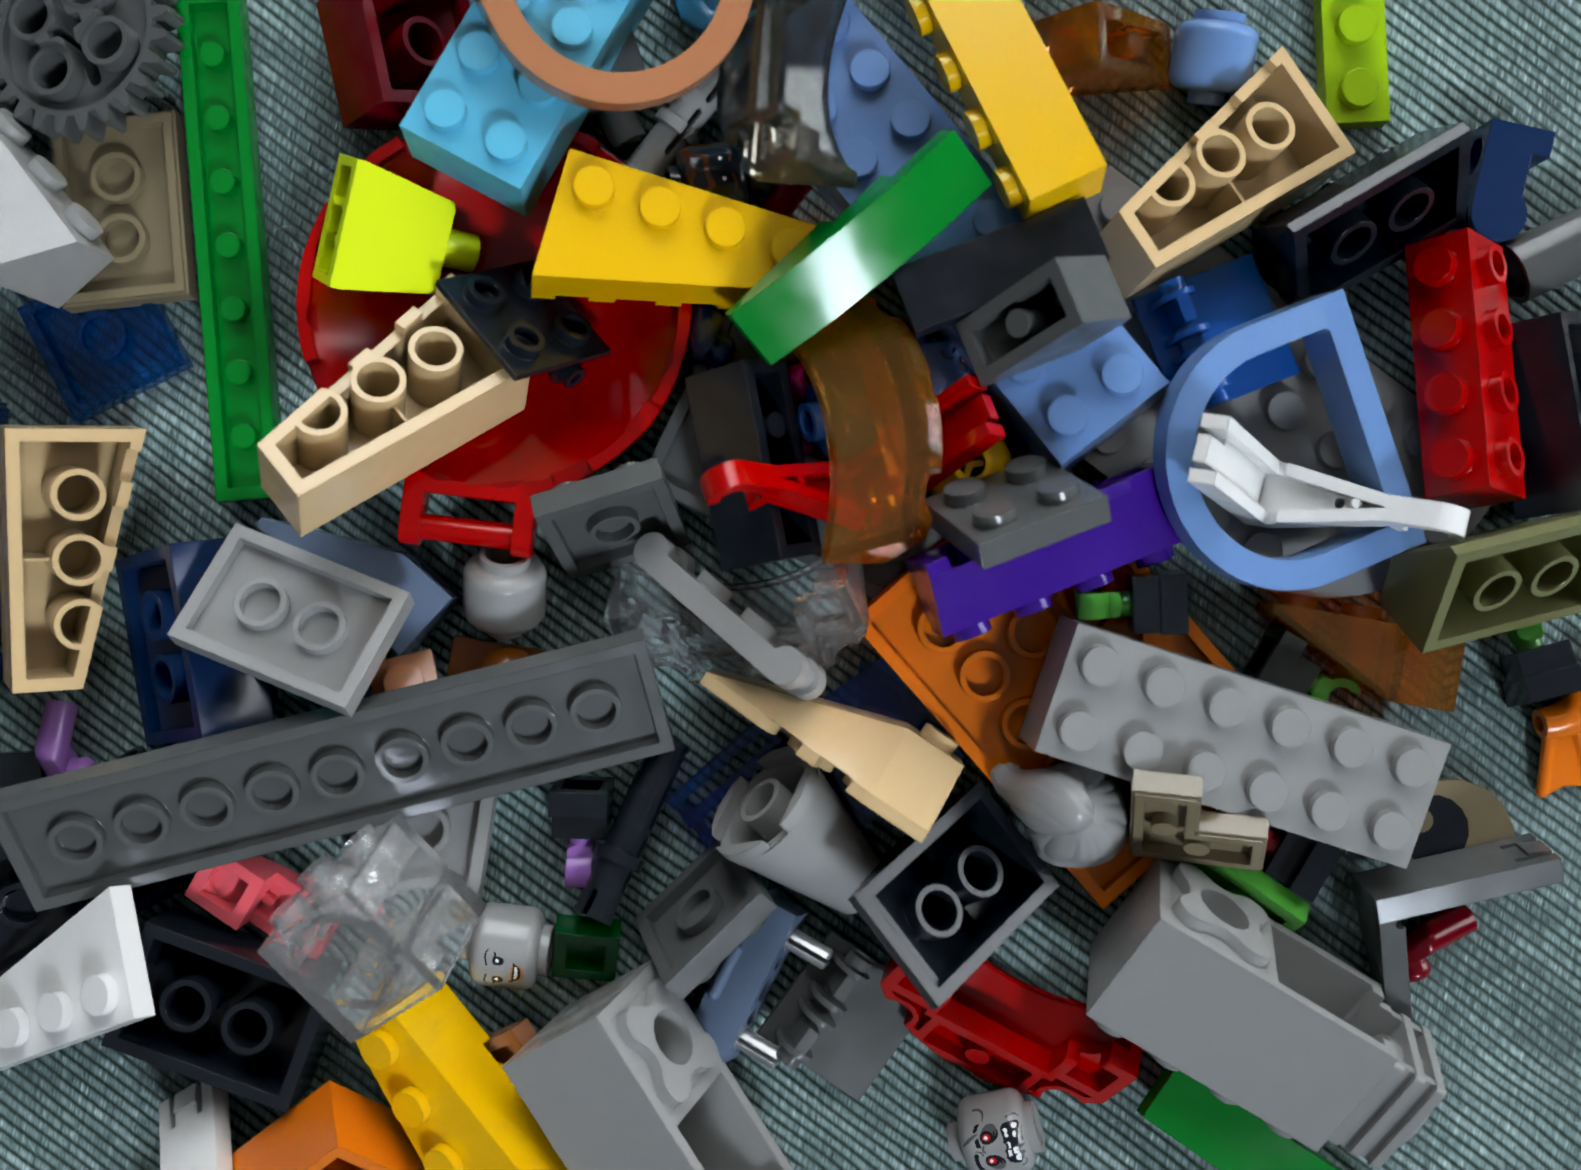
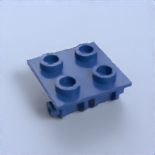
[1131,253,1301,411]

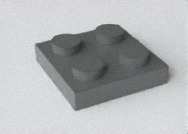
[921,455,1112,570]
[530,457,690,580]
[634,839,777,1001]

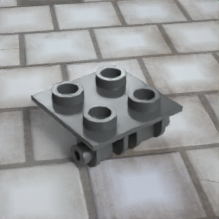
[757,930,910,1102]

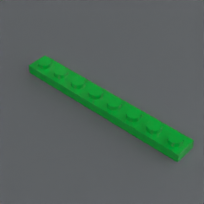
[175,0,281,503]

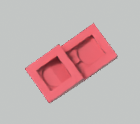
[184,856,340,956]

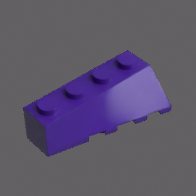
[905,463,1182,642]

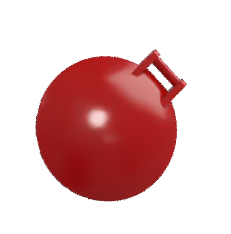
[296,131,692,559]

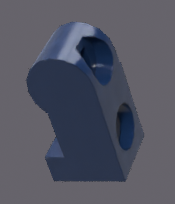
[1451,118,1556,244]

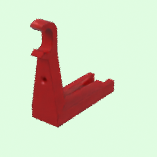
[699,374,1006,531]

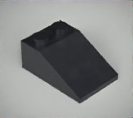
[848,781,1060,1010]

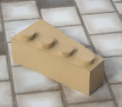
[1100,45,1356,300]
[257,272,530,537]

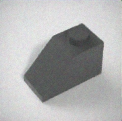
[955,255,1132,386]

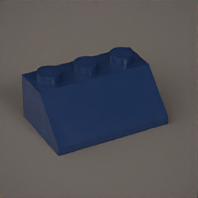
[115,538,276,746]

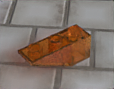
[1255,592,1466,712]

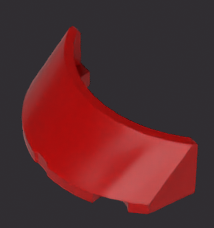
[880,957,1143,1104]

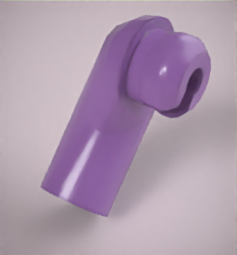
[34,700,97,777]

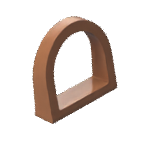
[475,0,752,111]

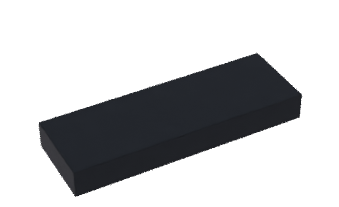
[891,196,1110,339]

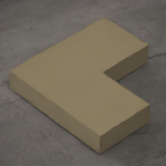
[1129,769,1269,871]

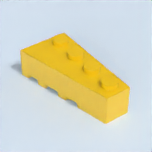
[531,148,817,309]
[347,973,567,1170]

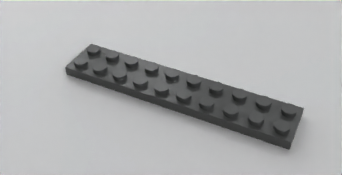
[0,628,675,912]

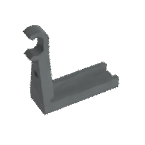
[1351,833,1564,1022]

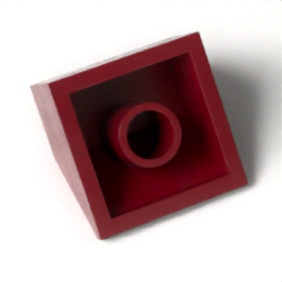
[316,0,470,131]

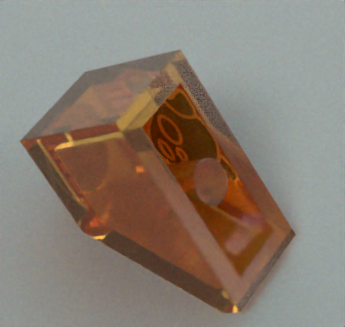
[1033,0,1174,96]

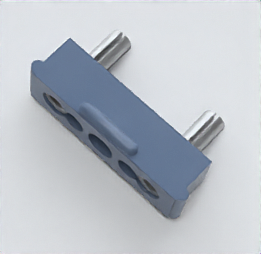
[694,887,833,1069]

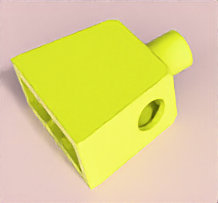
[312,153,481,294]

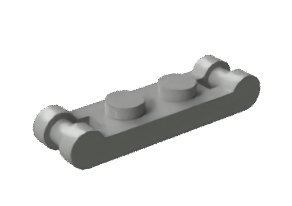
[633,532,827,701]

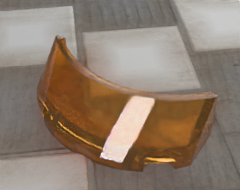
[793,295,942,564]

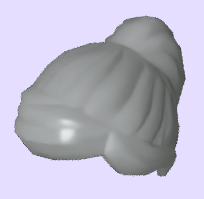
[990,762,1130,868]

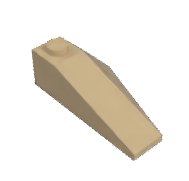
[699,668,964,843]

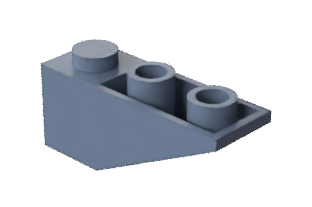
[256,518,463,655]

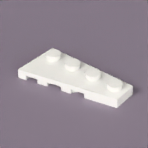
[0,885,155,1071]

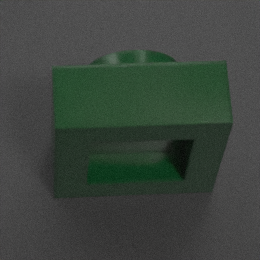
[551,914,621,982]

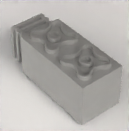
[1086,859,1446,1170]
[502,960,793,1170]

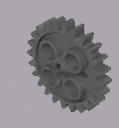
[0,0,185,144]

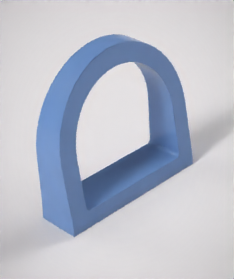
[1153,289,1427,591]

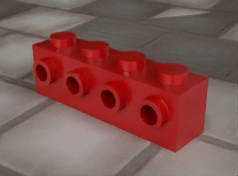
[1405,227,1526,509]

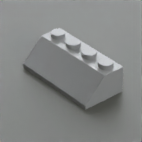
[0,107,115,309]

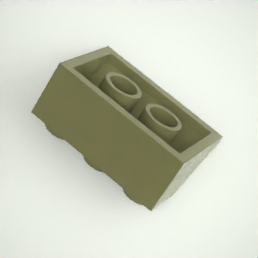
[1378,510,1581,654]

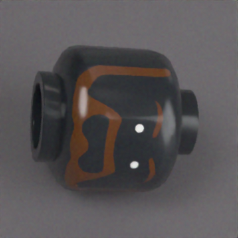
[664,140,762,205]

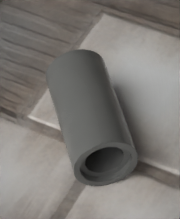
[1498,207,1581,303]

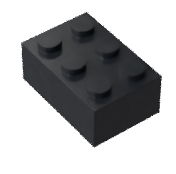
[101,907,352,1113]

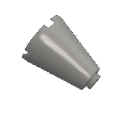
[712,746,881,915]

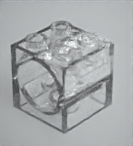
[257,814,486,1044]

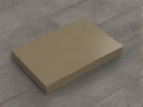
[50,109,197,314]

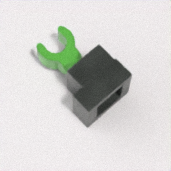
[1241,623,1361,701]

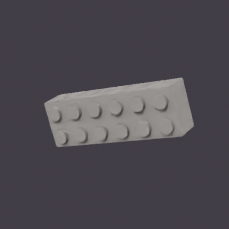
[1018,614,1451,869]

